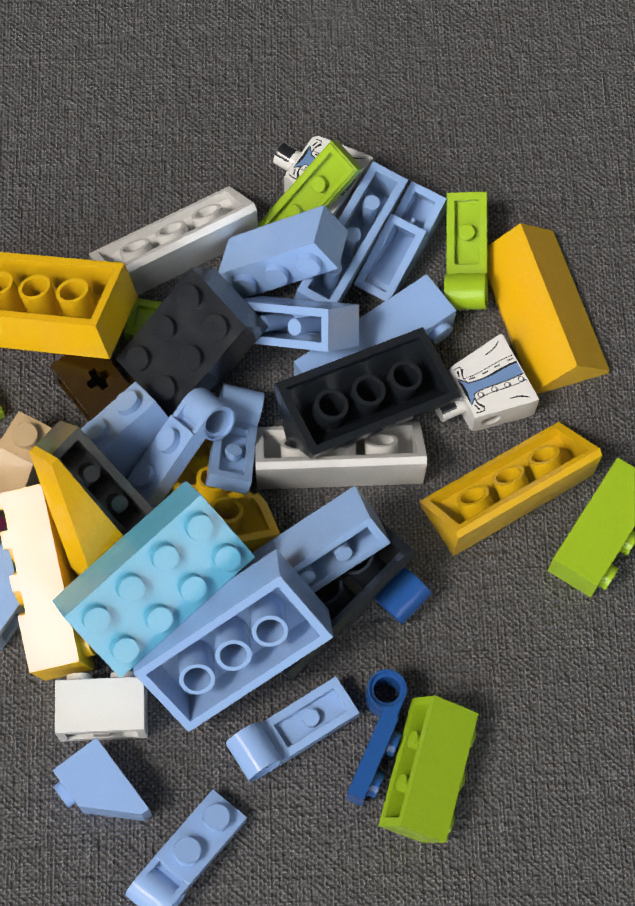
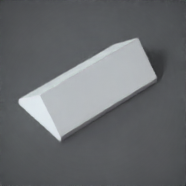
[89,186,258,295]
[255,421,427,490]

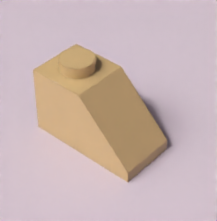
[0,411,52,493]

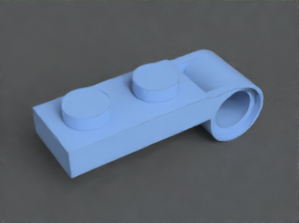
[206,383,264,495]
[127,388,235,509]
[226,676,360,782]
[125,789,247,906]

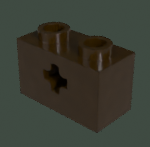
[50,353,135,422]

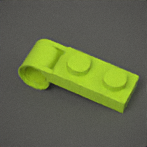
[444,192,488,310]

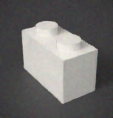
[55,671,148,742]

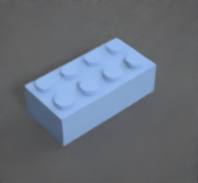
[133,549,333,732]

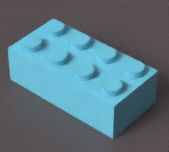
[52,481,255,678]

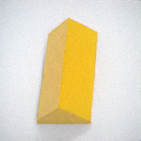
[488,223,610,394]
[419,422,602,556]

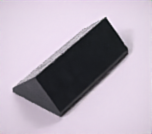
[274,327,461,459]
[282,522,416,680]

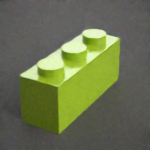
[547,457,635,598]
[378,695,479,843]

